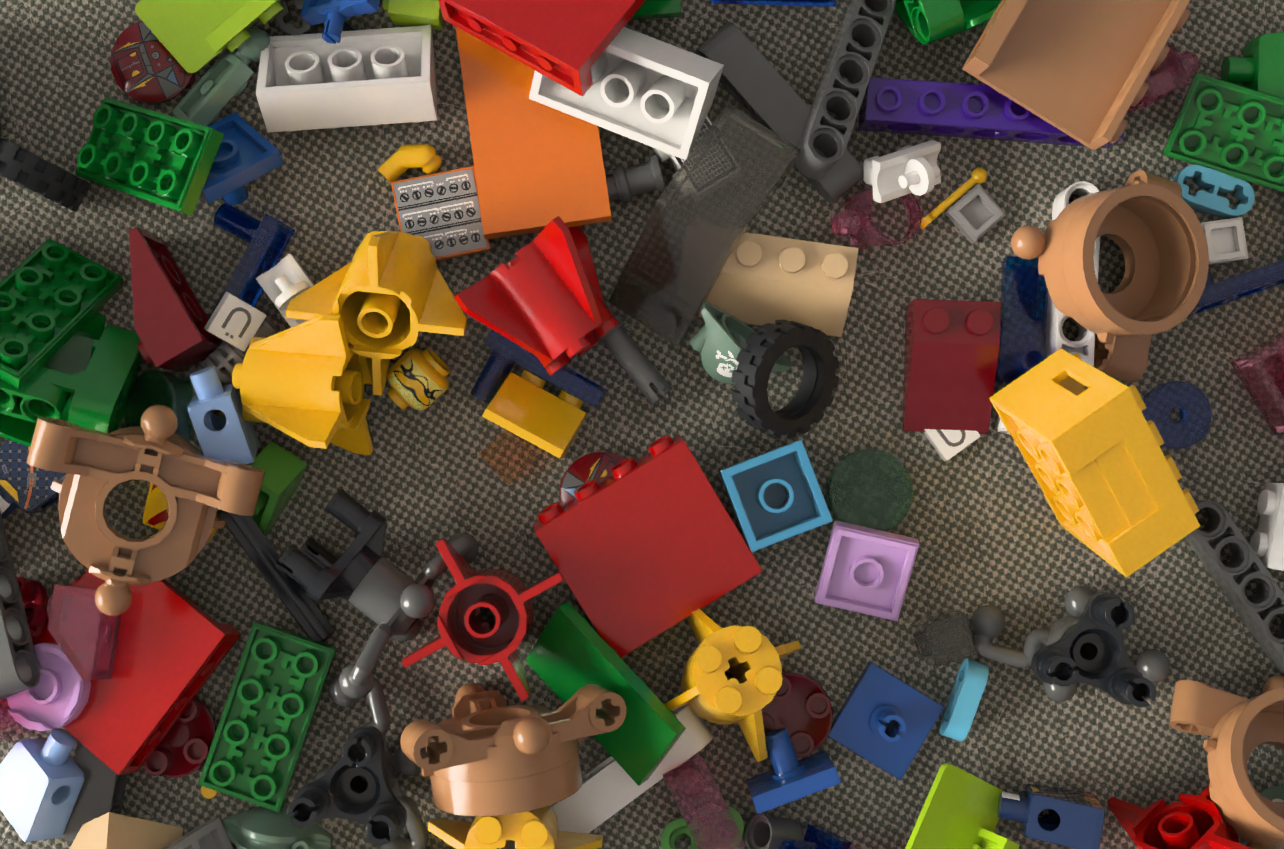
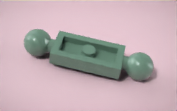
[171,27,270,127]

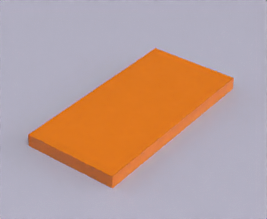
[455,26,612,240]

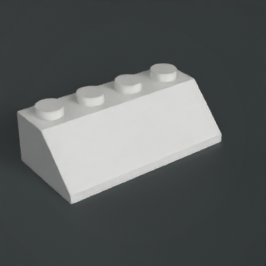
[256,25,437,133]
[529,27,724,160]

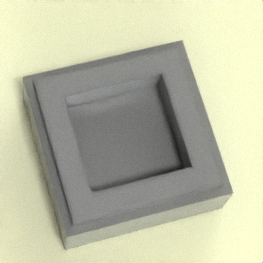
[945,183,1006,244]

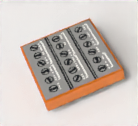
[391,166,492,261]

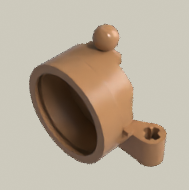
[1011,170,1209,383]
[26,405,265,616]
[1169,675,1284,849]
[400,683,627,816]

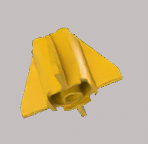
[286,231,467,396]
[232,314,374,455]
[664,609,802,763]
[428,805,603,849]

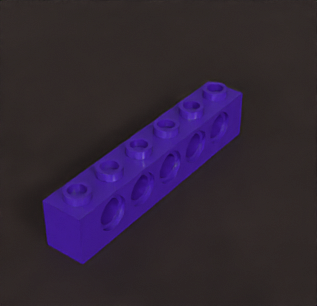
[858,77,1125,148]

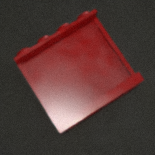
[438,0,645,97]
[533,434,763,658]
[34,569,242,775]

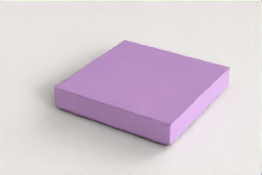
[814,520,920,622]

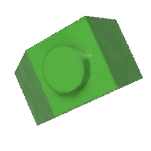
[249,441,307,536]

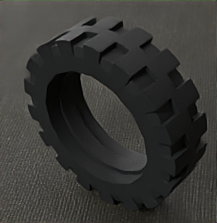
[0,137,91,212]
[731,320,839,438]

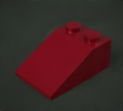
[129,227,223,372]
[902,299,1001,434]

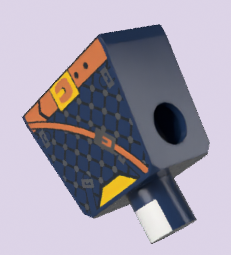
[0,439,67,519]
[998,784,1105,849]

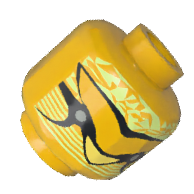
[387,348,450,411]

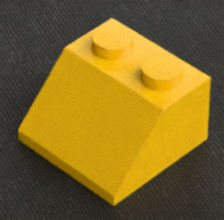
[482,370,588,458]

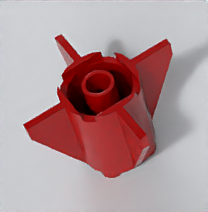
[454,216,620,376]
[401,538,564,702]
[1107,786,1252,849]

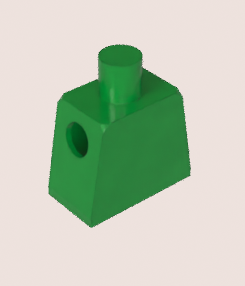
[1221,32,1284,98]

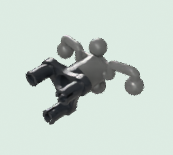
[275,489,479,698]
[972,586,1170,707]
[287,674,428,849]

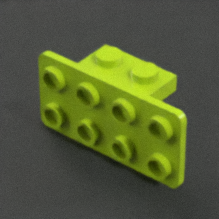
[135,0,284,73]
[905,763,1020,849]

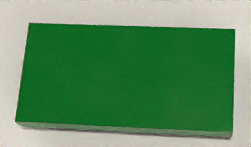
[1163,71,1284,192]
[75,97,224,216]
[0,238,123,389]
[525,602,686,786]
[198,620,338,812]

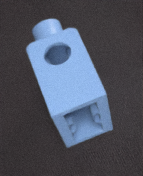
[188,366,259,464]
[0,729,84,842]

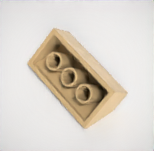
[675,224,859,338]

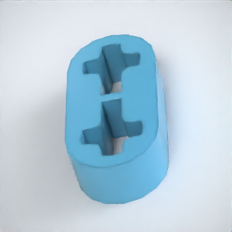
[1172,165,1255,219]
[939,658,989,742]

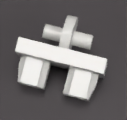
[863,140,941,203]
[255,254,314,327]

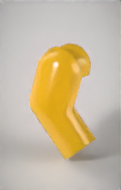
[377,144,442,183]

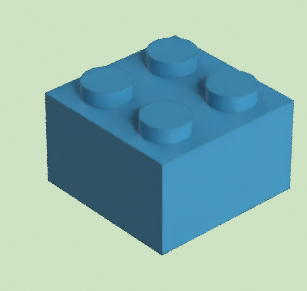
[718,440,833,552]

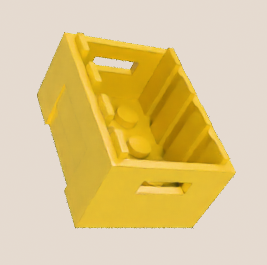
[989,348,1200,578]

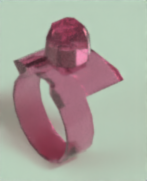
[1127,43,1201,113]
[830,189,922,252]

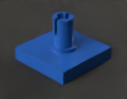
[200,112,283,206]
[828,661,944,780]
[746,727,841,814]

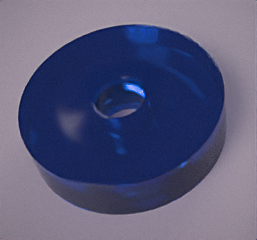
[1142,381,1212,449]

